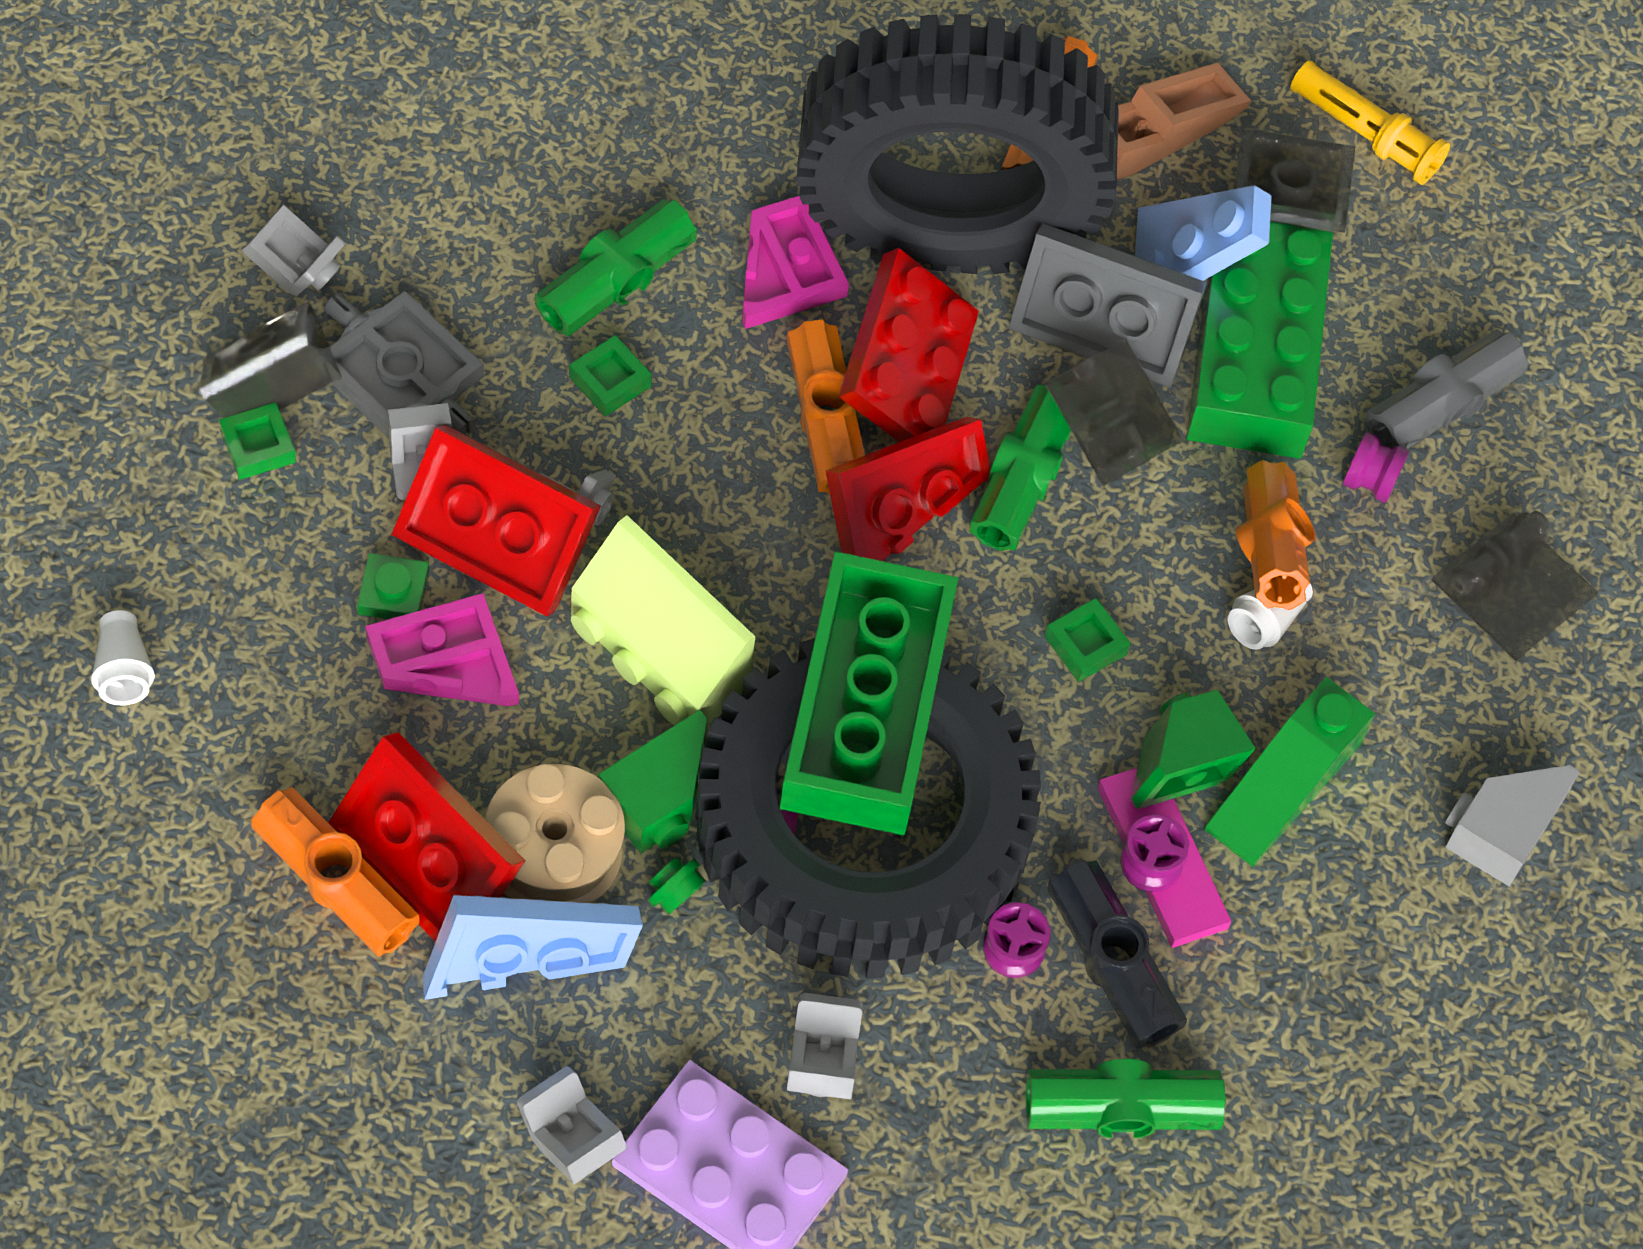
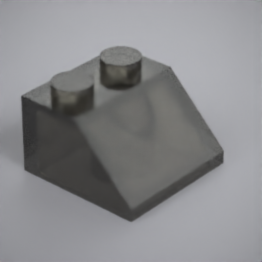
[1231,128,1356,234]

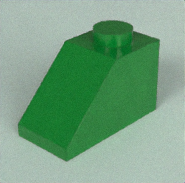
[1131,690,1256,809]
[598,710,707,854]

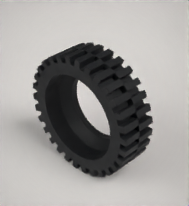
[797,14,1119,274]
[696,638,1041,978]

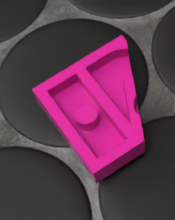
[742,196,849,329]
[365,593,519,706]

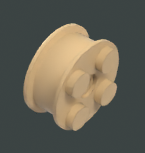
[485,764,625,903]

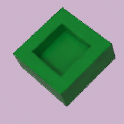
[569,335,652,417]
[219,402,296,480]
[357,553,429,619]
[1044,598,1131,682]

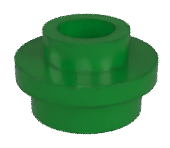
[647,857,706,915]

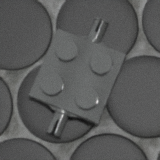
[316,291,484,438]

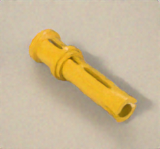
[1290,60,1451,185]

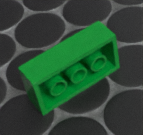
[1186,222,1333,459]
[780,551,959,835]

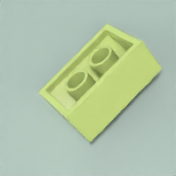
[571,515,755,726]

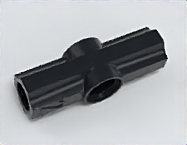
[1047,859,1187,1049]

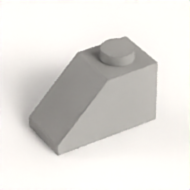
[1445,765,1581,887]

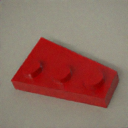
[825,416,990,561]

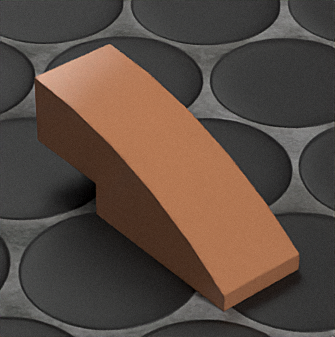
[1117,62,1251,180]

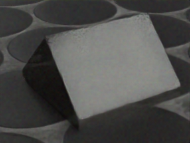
[198,301,342,418]

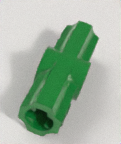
[535,199,697,337]
[969,382,1082,552]
[1025,1059,1226,1138]

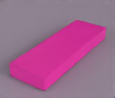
[1098,767,1231,948]

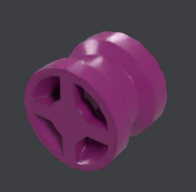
[1343,431,1410,504]
[1120,814,1189,892]
[983,902,1051,978]

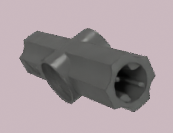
[1364,329,1529,449]

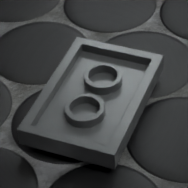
[1008,223,1208,388]

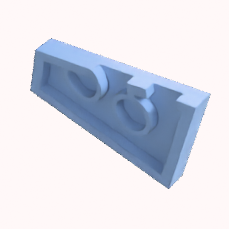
[1135,185,1271,281]
[423,895,643,1000]

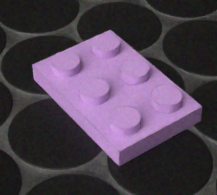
[612,1060,848,1249]

